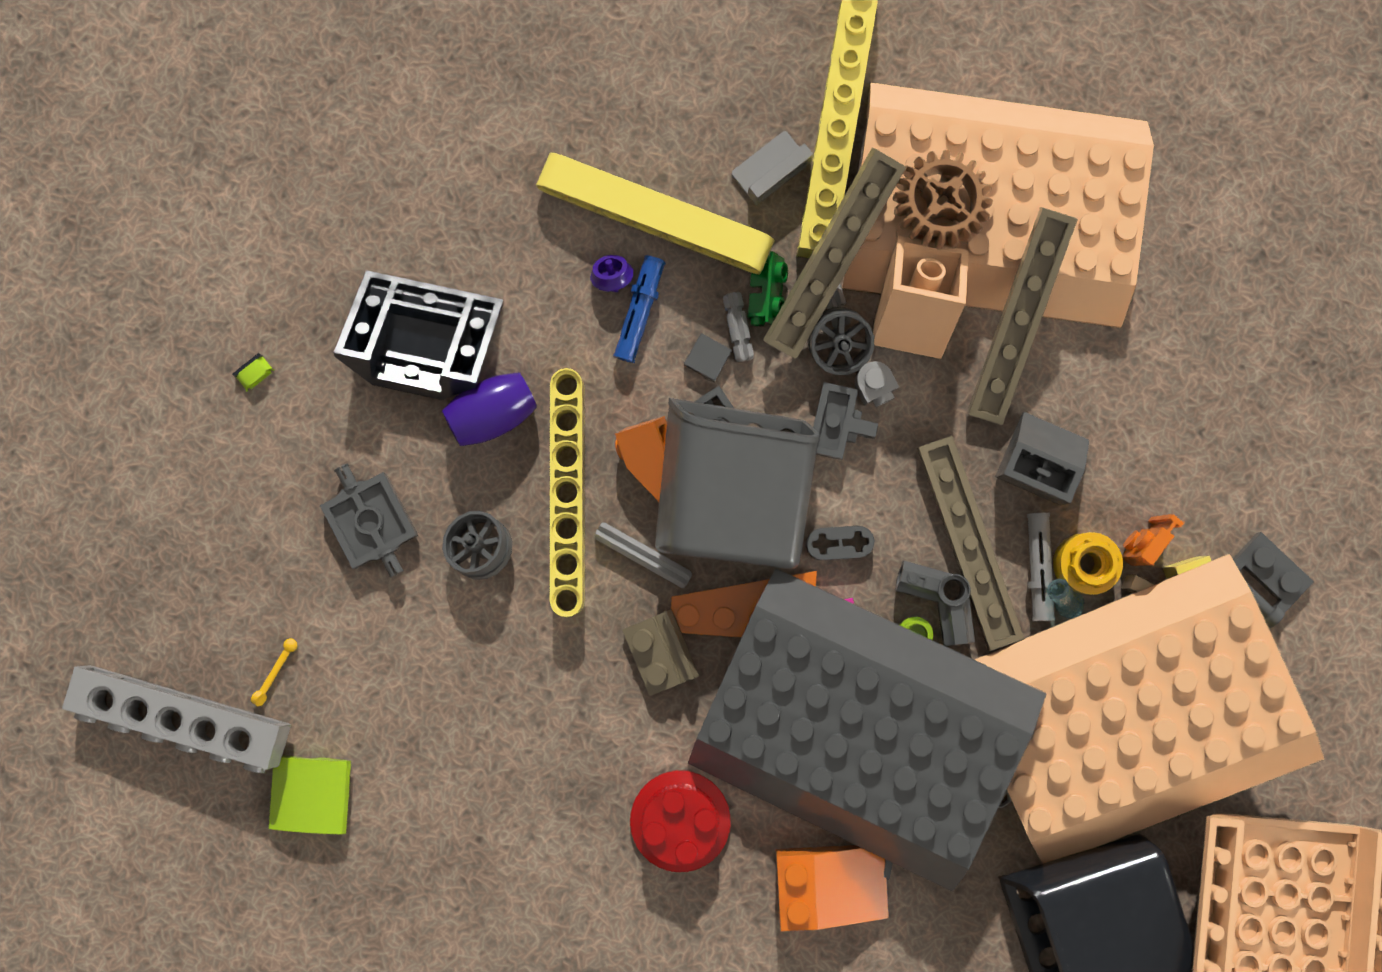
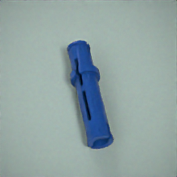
[613,255,666,363]

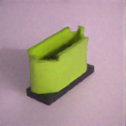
[232,353,274,392]

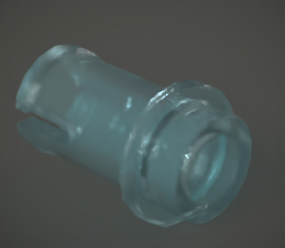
[1047,579,1085,618]

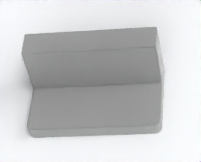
[732,131,813,206]

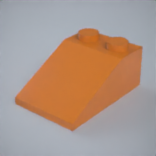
[776,845,889,931]

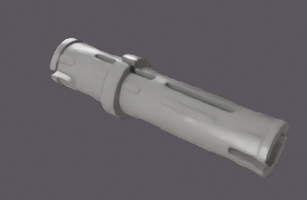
[1027,513,1057,621]

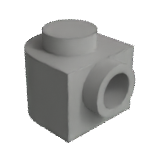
[855,361,899,407]

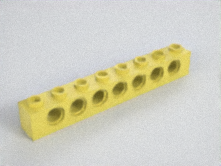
[796,0,878,258]

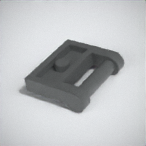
[1233,532,1314,628]

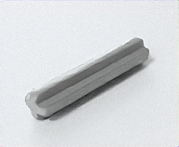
[594,523,692,588]

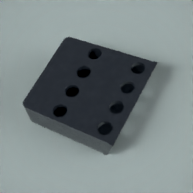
[998,834,1195,972]

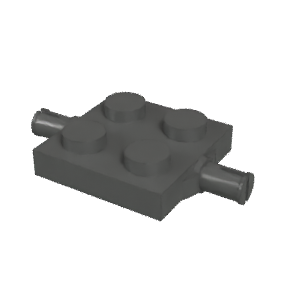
[320,463,419,578]

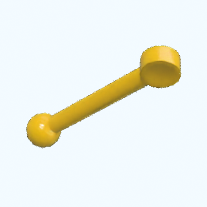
[251,638,298,706]

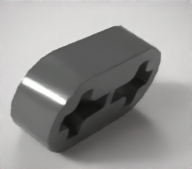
[806,526,875,560]

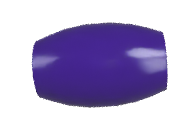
[442,372,537,446]

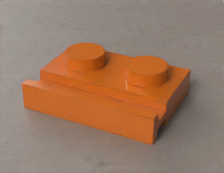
[1122,514,1184,566]

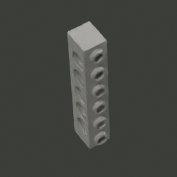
[62,665,291,773]

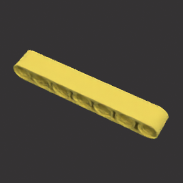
[536,153,775,274]
[550,368,585,617]

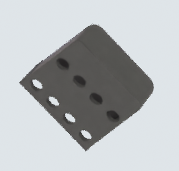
[655,398,820,569]

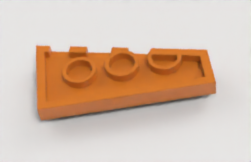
[671,571,817,637]

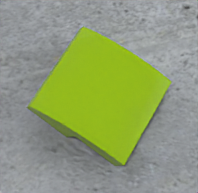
[269,755,351,834]

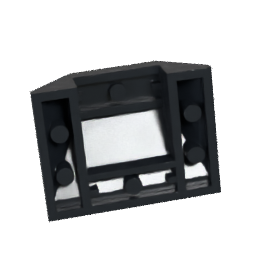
[334,270,503,400]

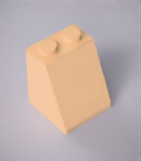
[873,235,969,359]

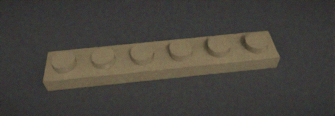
[763,148,906,359]
[967,207,1078,425]
[917,436,1024,651]

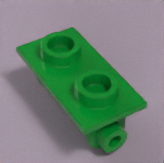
[748,251,788,327]

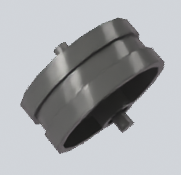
[807,307,874,375]
[442,511,513,580]

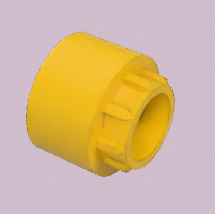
[1053,532,1123,595]

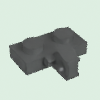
[813,382,878,460]

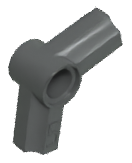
[895,561,975,646]

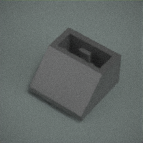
[995,412,1089,505]

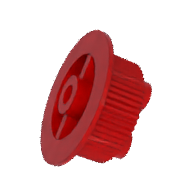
[630,770,731,872]

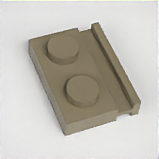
[622,609,699,696]

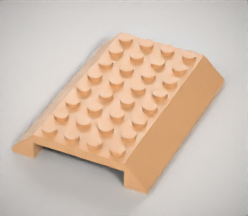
[842,83,1154,328]
[974,554,1324,864]
[1193,813,1382,972]

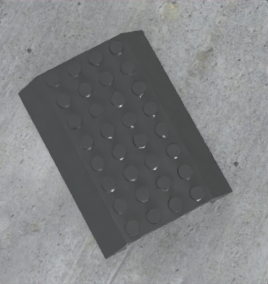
[688,568,1046,892]

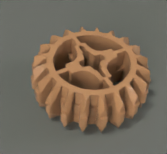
[893,150,993,250]

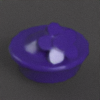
[590,255,633,292]

